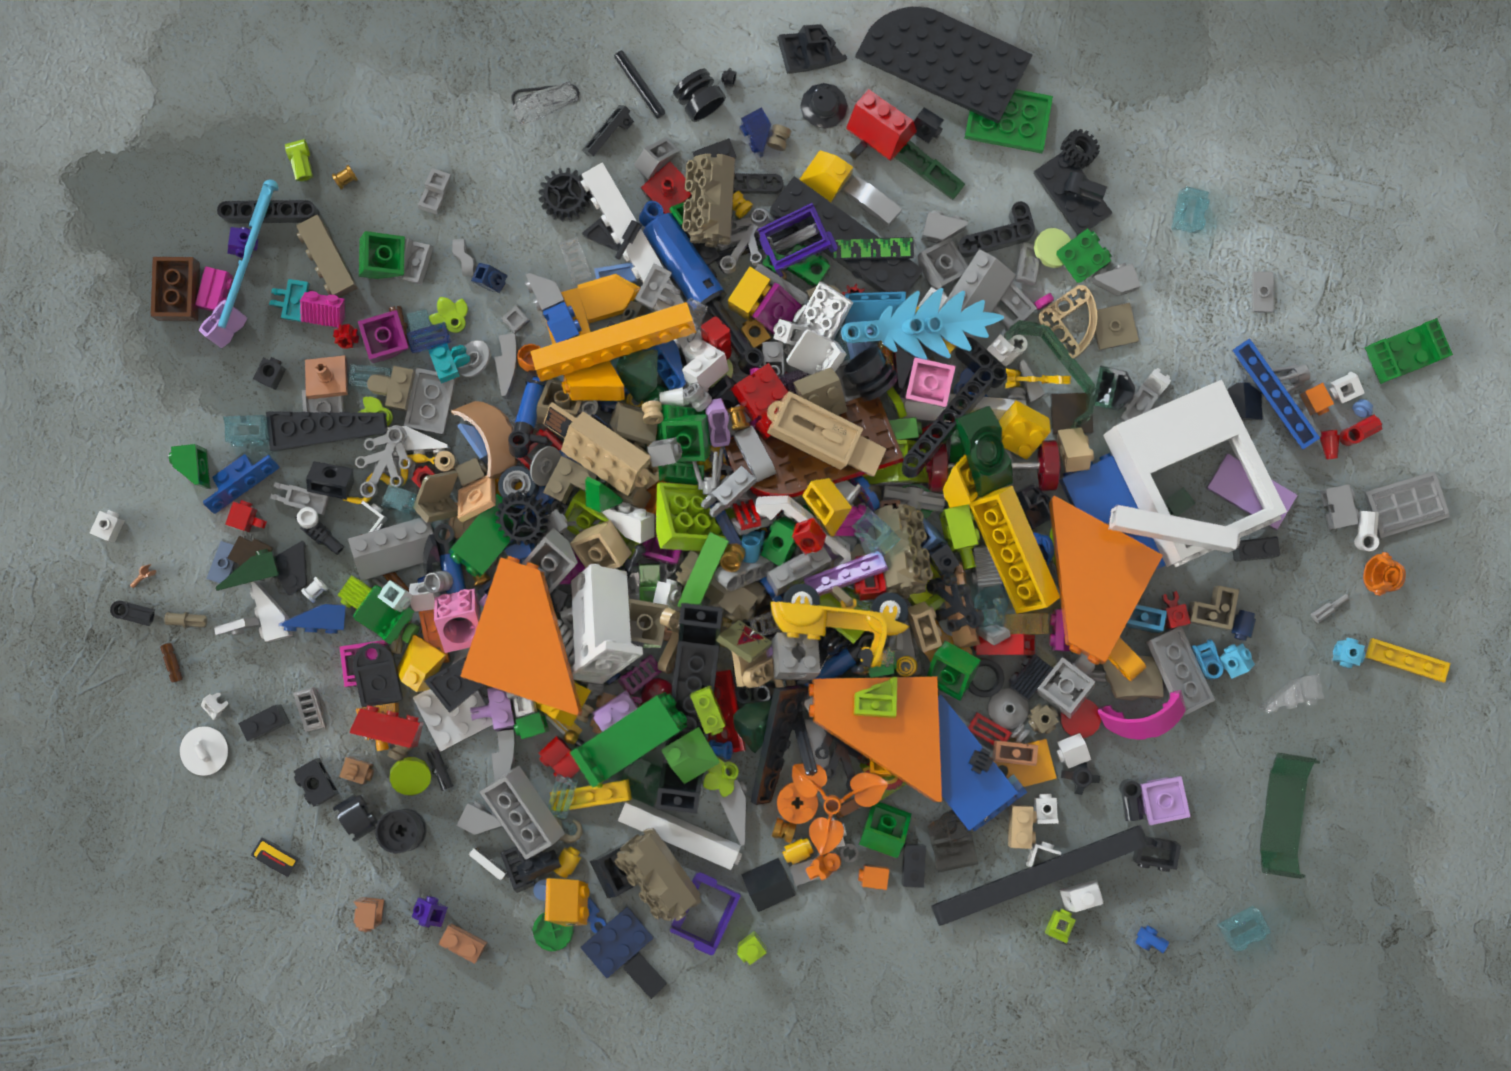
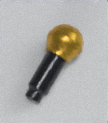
[564,730,585,747]

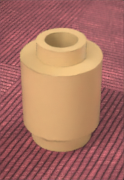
[435,451,458,472]

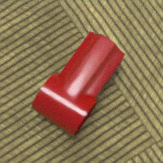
[1340,414,1383,446]

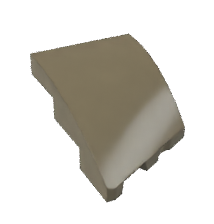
[1102,656,1164,701]

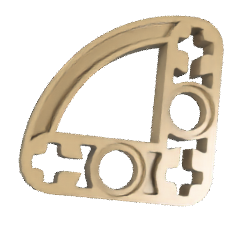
[1039,285,1098,360]

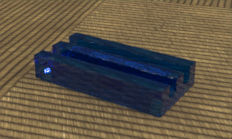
[406,322,451,353]

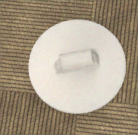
[180,727,228,776]

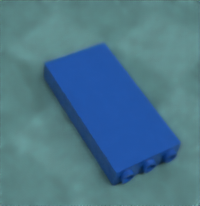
[1059,453,1166,570]
[938,694,1018,831]

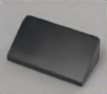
[623,952,667,999]

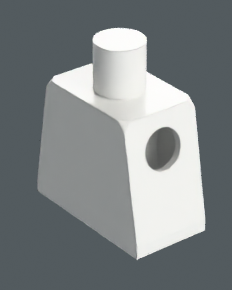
[1059,879,1104,912]

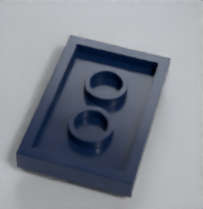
[580,906,654,979]

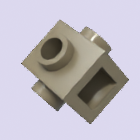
[1027,704,1059,734]

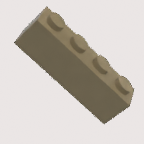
[296,215,358,298]

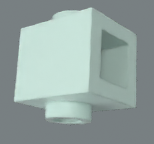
[378,580,413,612]

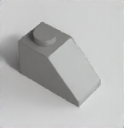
[634,137,680,179]

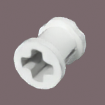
[301,577,329,603]

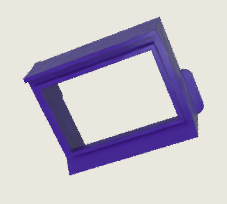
[757,203,838,277]
[670,872,741,955]

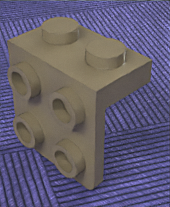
[413,470,458,523]

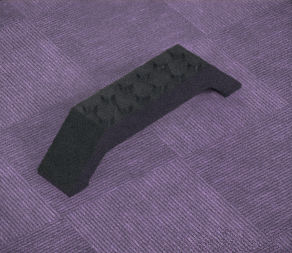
[656,602,723,814]

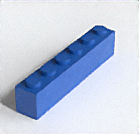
[1232,338,1320,450]

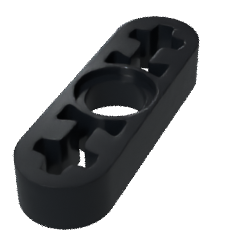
[734,173,784,194]

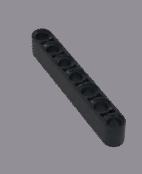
[902,367,994,478]

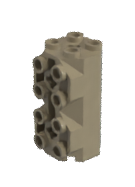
[682,154,735,247]
[873,504,933,599]
[675,551,766,623]
[615,828,701,921]

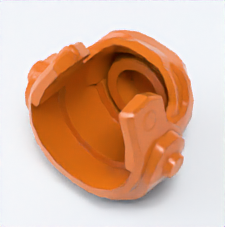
[1363,552,1406,596]

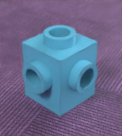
[1333,638,1365,669]
[1219,643,1255,679]

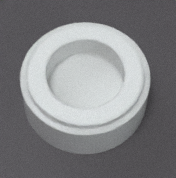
[297,507,319,529]

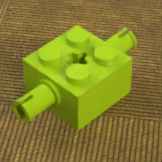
[939,502,980,570]

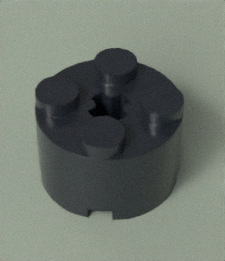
[333,794,378,842]

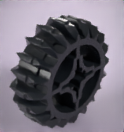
[538,168,592,222]
[495,490,551,546]

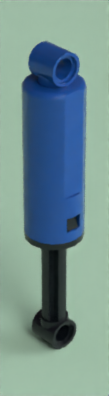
[639,201,764,374]

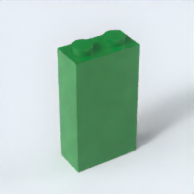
[448,494,524,578]

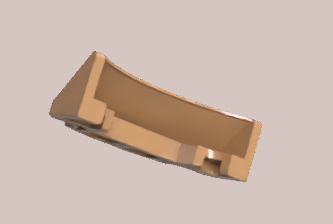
[451,401,518,479]
[941,562,980,649]

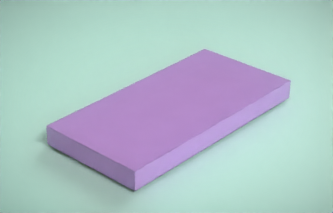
[1206,454,1297,530]

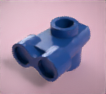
[1135,925,1169,953]

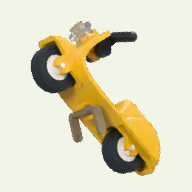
[770,584,910,674]

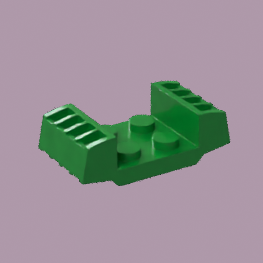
[1364,318,1453,384]
[657,405,705,485]

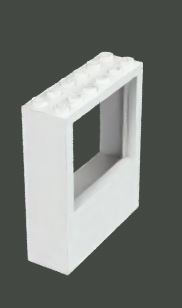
[1103,380,1287,568]

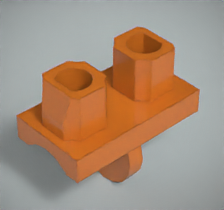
[805,853,841,880]

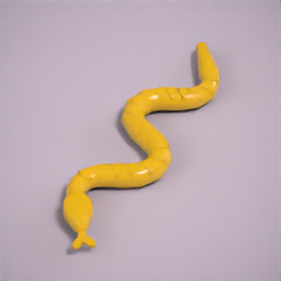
[342,453,435,504]

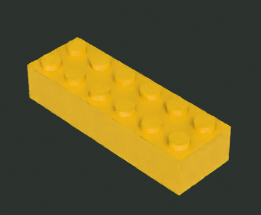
[969,486,1060,614]

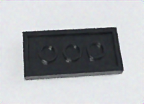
[1033,153,1112,235]

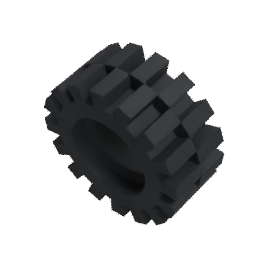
[1060,129,1100,169]

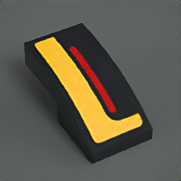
[251,837,299,877]

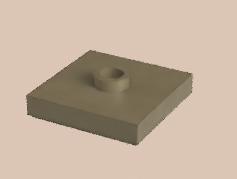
[1095,303,1139,351]

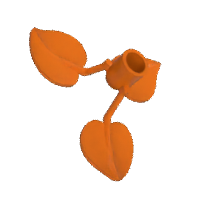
[792,764,888,855]

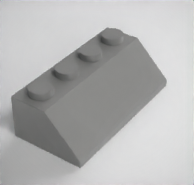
[938,249,1016,339]
[348,517,433,581]
[522,528,578,593]
[480,766,565,860]

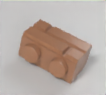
[992,741,1038,766]
[438,923,488,964]

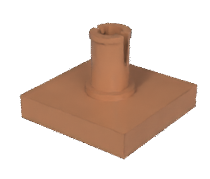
[305,355,348,399]

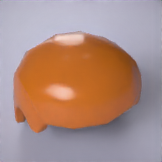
[517,343,541,372]

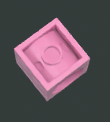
[906,358,955,408]
[434,588,482,653]

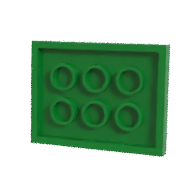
[964,89,1053,154]

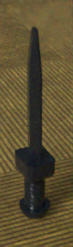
[623,544,646,580]

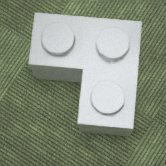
[682,337,729,392]

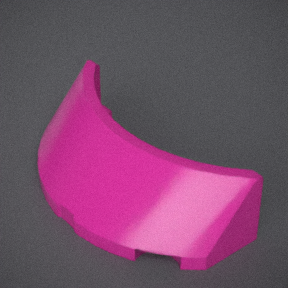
[1098,690,1186,740]

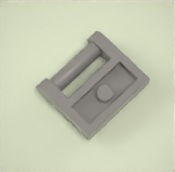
[993,282,1037,334]

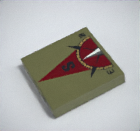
[716,620,772,663]

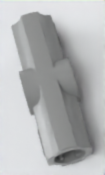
[882,485,945,512]

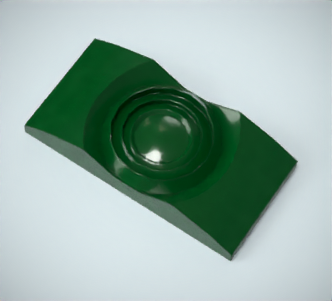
[955,406,1013,497]

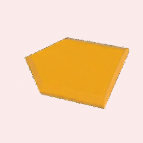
[578,274,641,323]

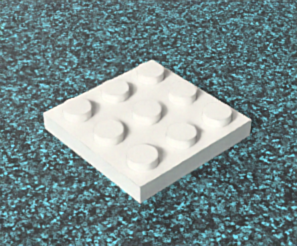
[413,689,493,752]

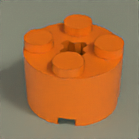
[777,782,818,824]

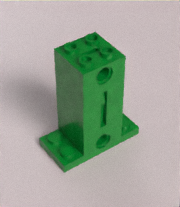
[570,692,688,788]

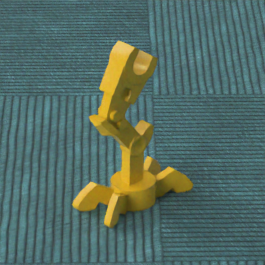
[1005,368,1071,388]

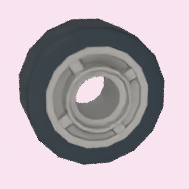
[498,466,539,506]

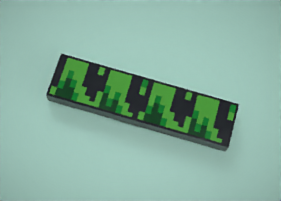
[833,237,914,261]

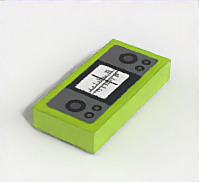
[884,386,907,419]

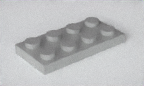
[1147,626,1215,716]

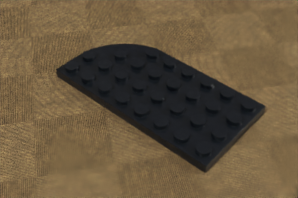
[855,7,1033,124]

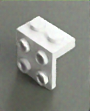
[786,329,847,375]

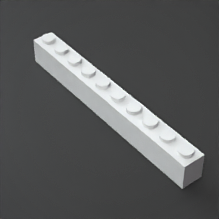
[580,162,702,351]

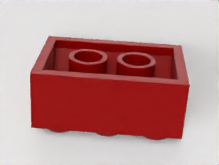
[846,89,917,161]
[350,705,424,748]

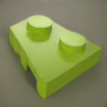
[854,677,897,718]

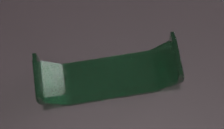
[1004,320,1096,429]
[1260,753,1320,879]

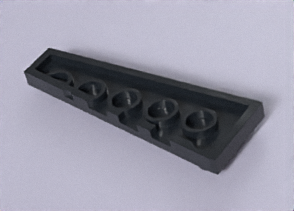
[266,411,388,452]
[425,657,485,713]
[751,684,808,805]

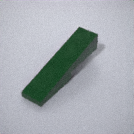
[894,140,965,200]

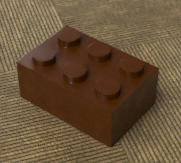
[151,257,200,321]

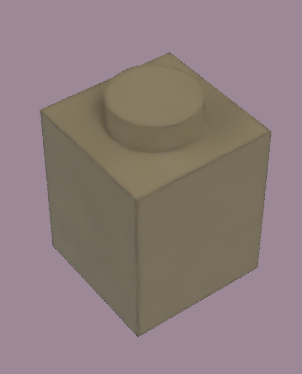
[454,458,488,487]

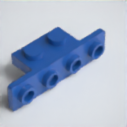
[203,454,280,514]

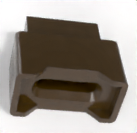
[227,536,274,567]

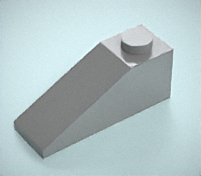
[715,778,748,846]

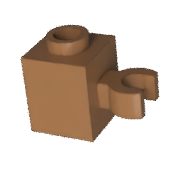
[339,757,374,785]

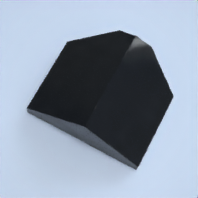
[1092,365,1135,411]
[1227,382,1263,421]

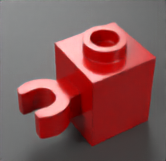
[225,500,267,533]
[1162,591,1191,629]

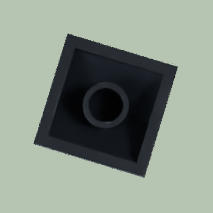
[741,857,795,912]

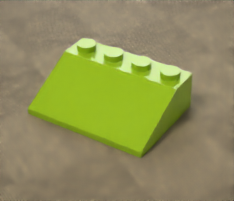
[656,482,742,551]

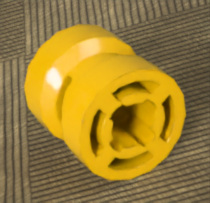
[733,191,753,219]

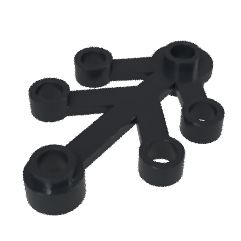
[926,573,984,632]
[815,729,870,792]

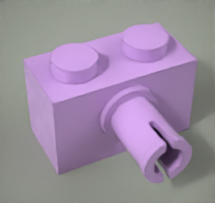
[470,688,516,732]

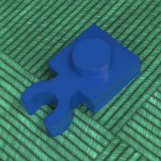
[587,896,607,933]

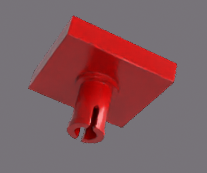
[641,161,692,214]

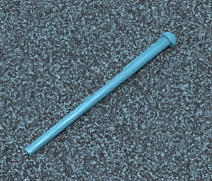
[218,179,279,329]

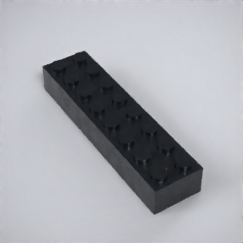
[770,176,924,295]

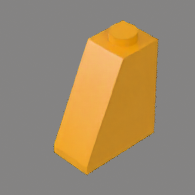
[561,361,625,401]

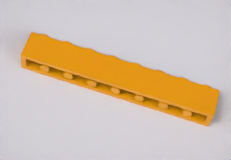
[531,302,696,382]

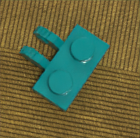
[269,279,310,322]
[428,343,470,384]

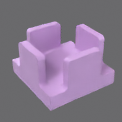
[1140,776,1190,825]

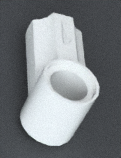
[1354,511,1379,551]

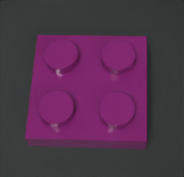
[752,283,802,335]

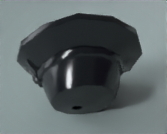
[800,83,848,129]

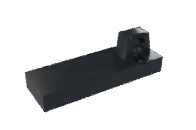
[582,105,634,157]

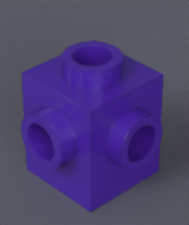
[227,227,259,258]
[412,896,448,928]

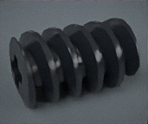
[818,627,850,655]

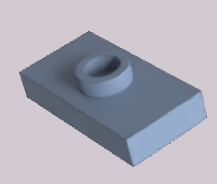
[206,541,236,583]

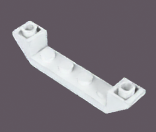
[755,495,851,567]

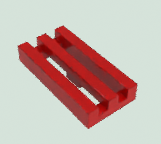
[732,499,762,530]
[967,712,1012,746]

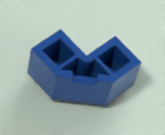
[543,302,582,343]

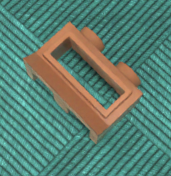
[353,897,385,932]

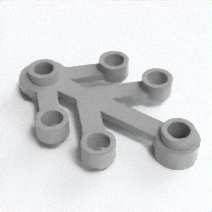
[717,208,773,274]
[355,425,413,498]

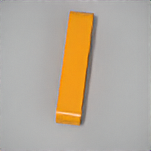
[1108,637,1147,681]

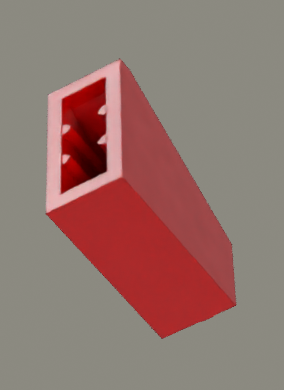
[974,634,1035,655]

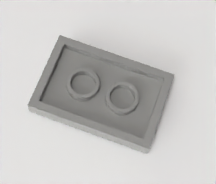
[404,368,457,435]

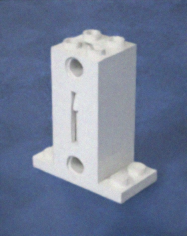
[570,564,643,684]

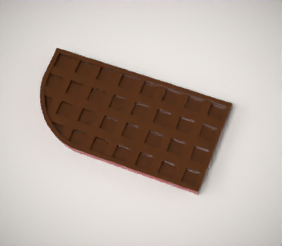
[724,397,904,497]

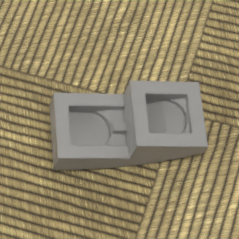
[418,168,451,215]

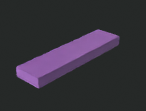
[804,550,888,596]

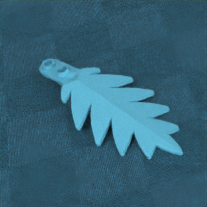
[841,288,1004,360]

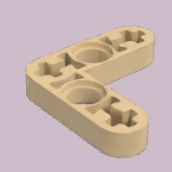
[658,607,680,674]
[743,655,796,688]

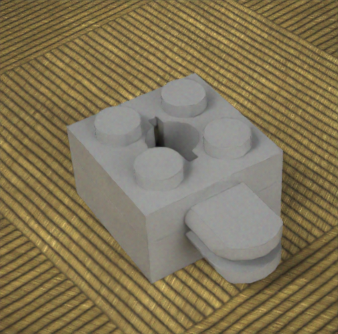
[772,632,820,680]
[1037,654,1096,718]

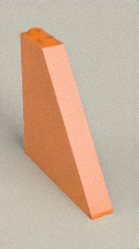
[1049,496,1163,665]
[461,556,583,716]
[808,677,942,802]

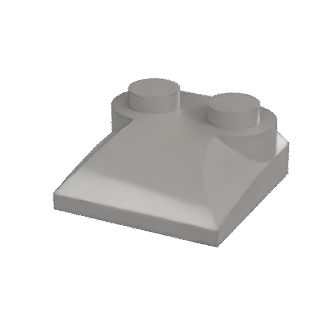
[918,238,968,289]

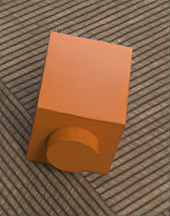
[1299,383,1334,416]
[858,864,889,890]

